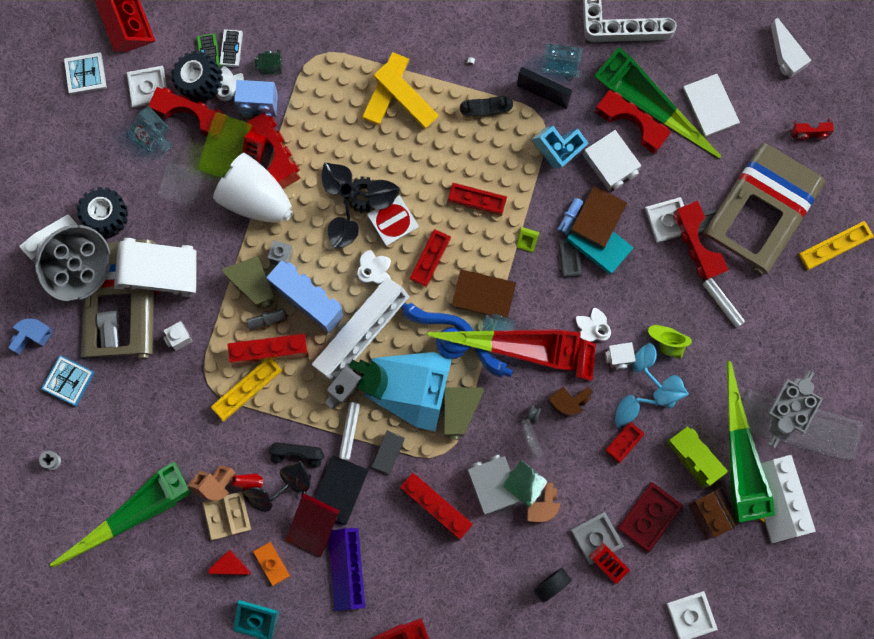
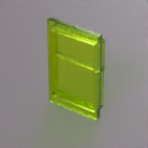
[197,112,252,178]

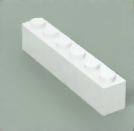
[312,277,410,383]

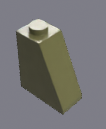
[222,256,276,309]
[444,387,484,440]

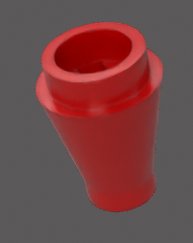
[232,473,263,489]

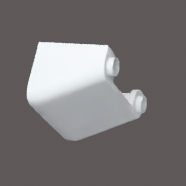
[114,238,197,297]

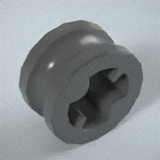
[526,405,541,424]

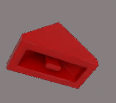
[208,550,251,575]

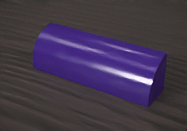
[329,528,365,611]

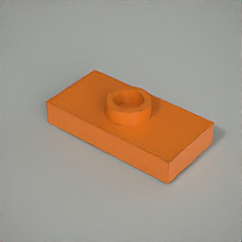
[253,541,290,586]

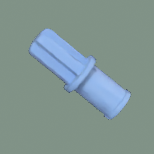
[557,198,584,235]

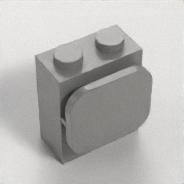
[467,455,522,516]

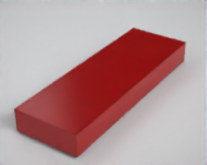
[448,182,507,216]
[409,229,451,288]

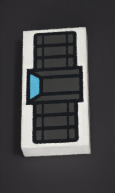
[220,29,243,67]

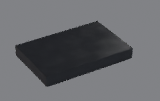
[517,67,572,109]
[315,456,369,525]

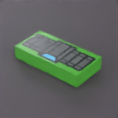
[197,34,221,69]

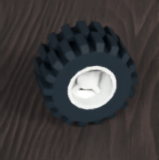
[171,51,223,103]
[77,187,128,238]

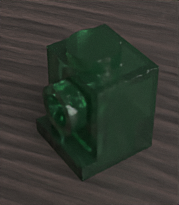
[255,50,282,74]

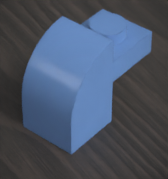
[8,319,54,355]

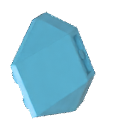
[364,352,452,432]

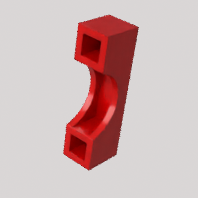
[148,87,227,140]
[595,90,671,155]
[245,112,301,189]
[673,200,728,281]
[227,333,309,366]
[400,473,473,540]

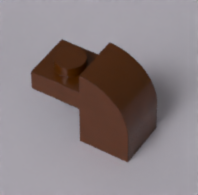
[547,386,593,417]

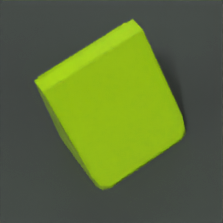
[516,227,540,253]

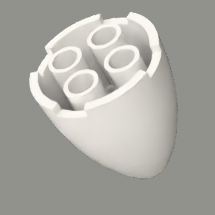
[213,153,293,223]

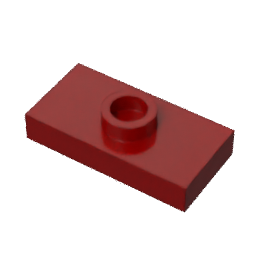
[576,340,596,381]
[605,422,645,464]

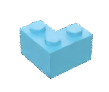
[531,126,589,169]

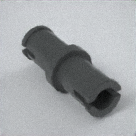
[246,308,287,331]

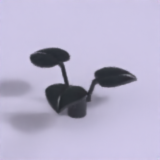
[322,162,400,248]
[242,461,311,512]

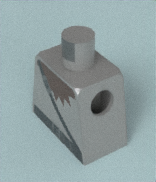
[325,366,363,409]

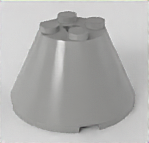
[35,225,110,301]

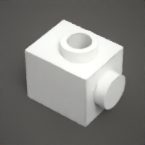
[163,321,193,351]
[605,342,636,370]

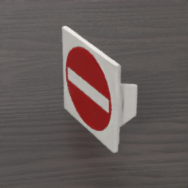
[367,195,419,246]

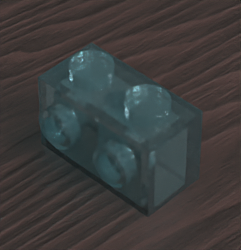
[542,43,583,77]

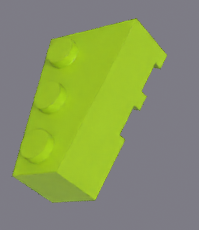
[667,426,728,489]

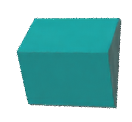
[233,600,280,639]

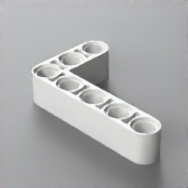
[583,0,677,42]

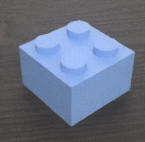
[235,80,278,117]

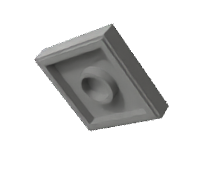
[570,512,624,566]

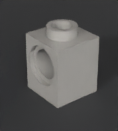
[268,240,294,265]

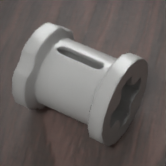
[39,451,61,470]

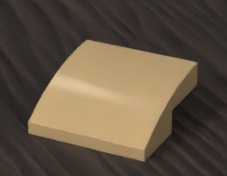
[202,492,251,541]

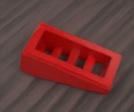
[243,131,267,164]
[589,542,630,584]

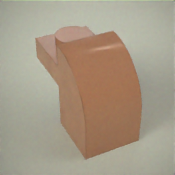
[188,465,236,500]
[526,483,560,523]

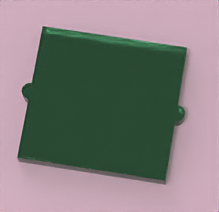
[502,460,548,507]

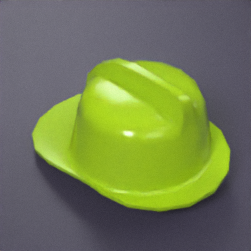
[648,325,692,359]

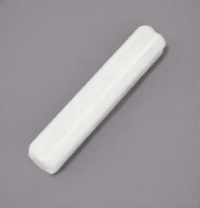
[703,278,745,328]
[339,402,360,460]

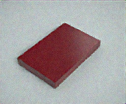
[617,482,684,553]
[286,493,340,557]

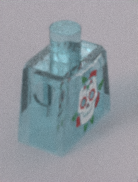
[125,106,172,152]

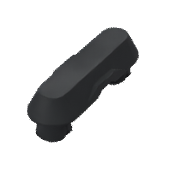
[460,96,513,116]
[268,442,324,467]

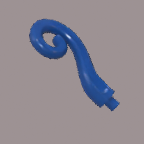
[400,303,473,353]
[436,327,513,378]

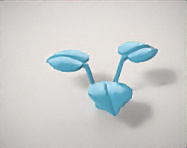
[615,343,689,428]

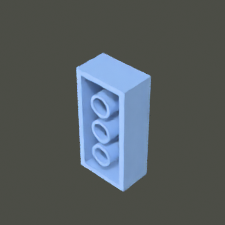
[266,260,343,334]

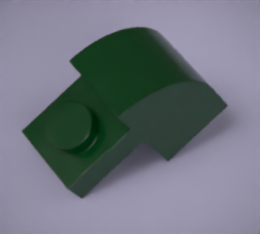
[349,359,388,400]

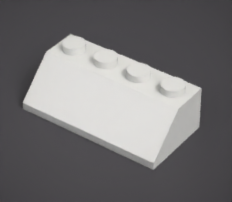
[761,455,816,543]

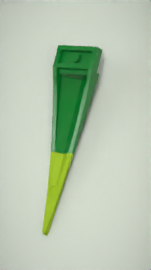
[594,47,721,158]
[727,361,775,523]
[50,461,191,567]

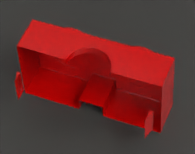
[792,118,834,141]

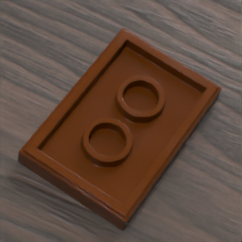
[570,186,627,250]
[452,269,516,320]

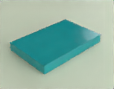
[566,231,634,275]

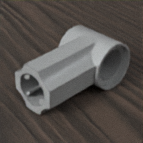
[97,311,120,348]

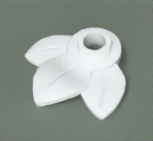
[216,66,244,101]
[357,250,391,285]
[576,308,611,342]

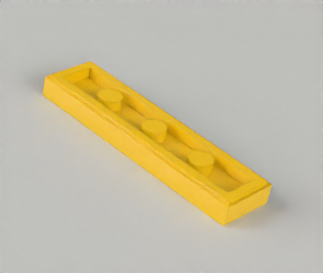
[362,52,409,126]
[373,63,439,130]
[798,221,874,271]
[211,359,282,422]

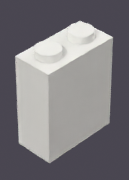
[583,130,641,191]

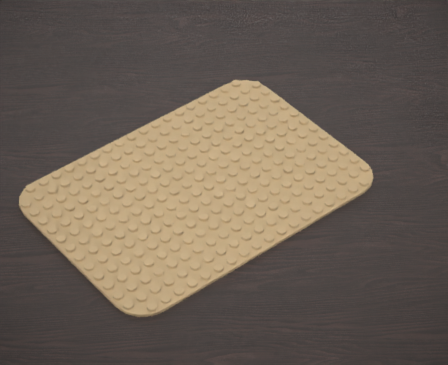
[203,52,545,458]

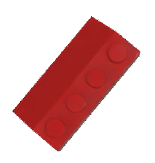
[95,0,155,52]

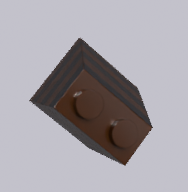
[688,488,741,540]

